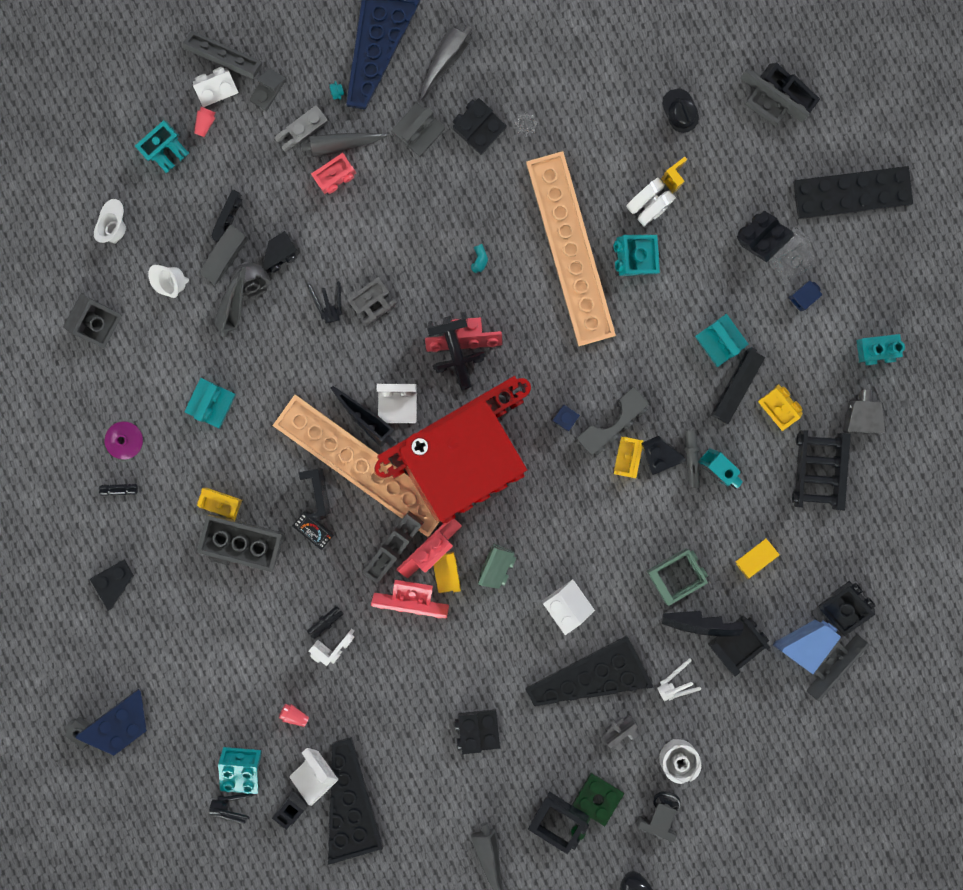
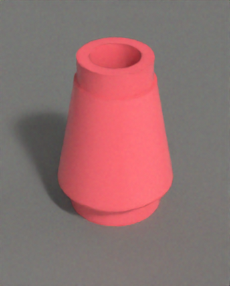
[194,107,216,137]
[279,704,309,727]

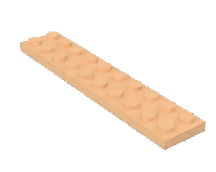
[526,151,616,347]
[272,395,439,537]

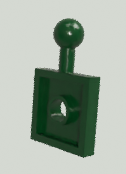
[571,772,625,840]

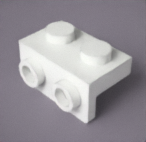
[193,67,238,107]

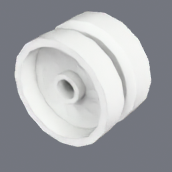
[626,177,676,227]

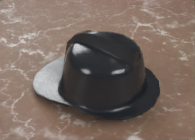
[662,88,699,133]

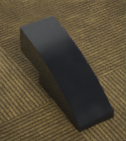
[760,62,820,113]

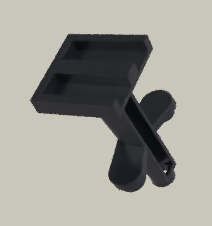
[427,312,485,390]

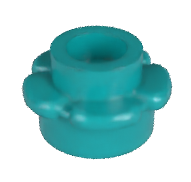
[329,81,344,100]

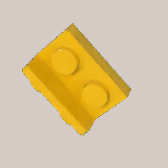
[758,384,803,431]

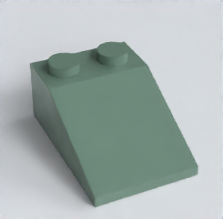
[478,543,516,589]

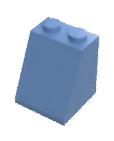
[773,620,841,674]

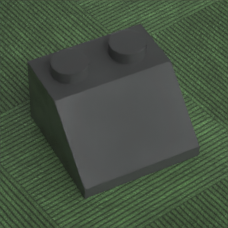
[63,294,122,348]

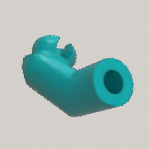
[471,244,488,273]

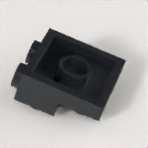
[453,98,507,155]
[737,211,794,262]
[819,581,876,636]
[455,709,500,755]

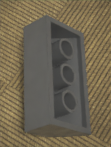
[197,514,285,572]

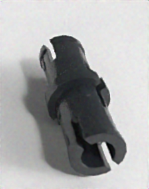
[307,605,344,640]

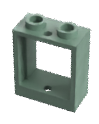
[647,548,708,606]

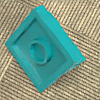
[695,314,749,367]
[184,378,236,429]

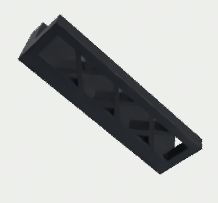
[711,347,765,424]

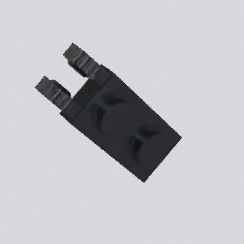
[211,190,243,242]

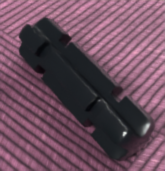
[99,484,138,496]

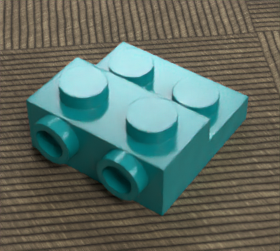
[613,235,660,276]

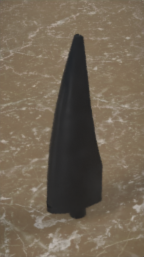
[330,386,396,447]

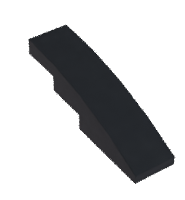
[661,611,744,637]

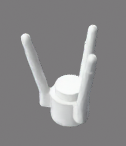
[658,659,701,702]

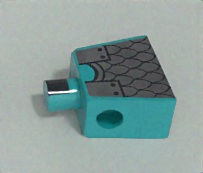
[698,448,743,489]

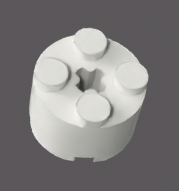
[659,739,701,784]

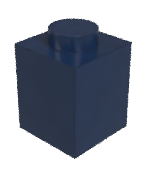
[788,281,822,312]
[552,405,580,431]

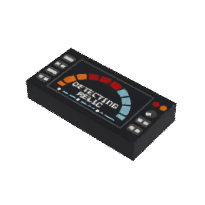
[292,511,334,550]

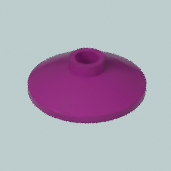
[105,422,143,460]

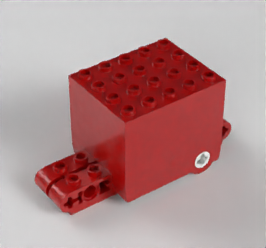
[374,376,531,523]

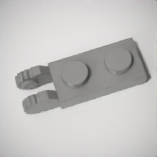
[275,105,328,151]

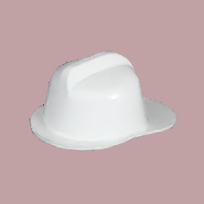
[94,199,126,244]
[148,265,189,298]

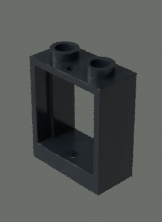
[528,791,589,855]

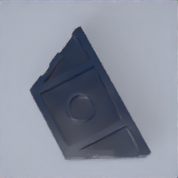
[75,689,147,756]

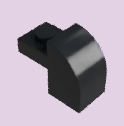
[272,791,308,830]

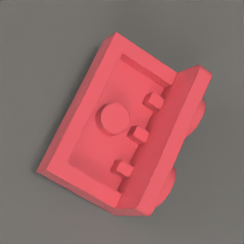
[311,153,356,194]

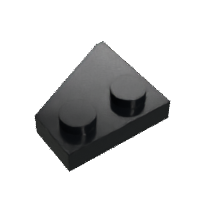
[641,436,686,475]
[90,559,134,611]

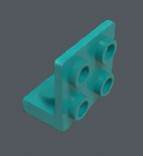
[218,747,261,794]

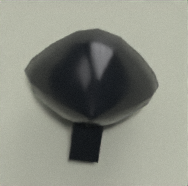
[620,871,653,890]

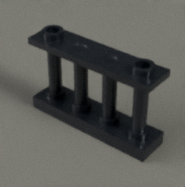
[792,430,851,511]

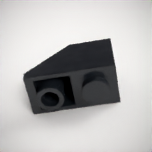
[262,231,299,274]

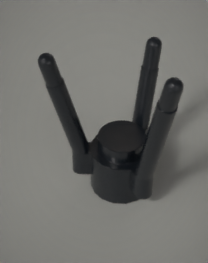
[307,281,342,324]
[209,794,253,824]

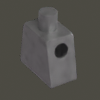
[843,390,885,434]

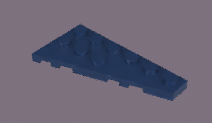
[346,0,421,109]

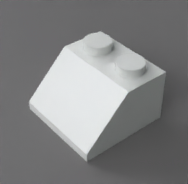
[542,579,595,635]

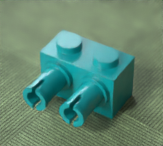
[135,120,189,173]
[856,334,905,365]

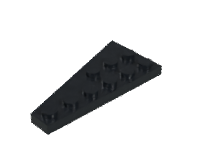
[525,635,654,706]
[328,737,383,865]

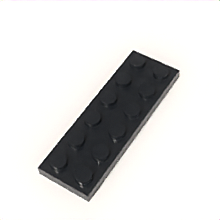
[793,166,913,219]

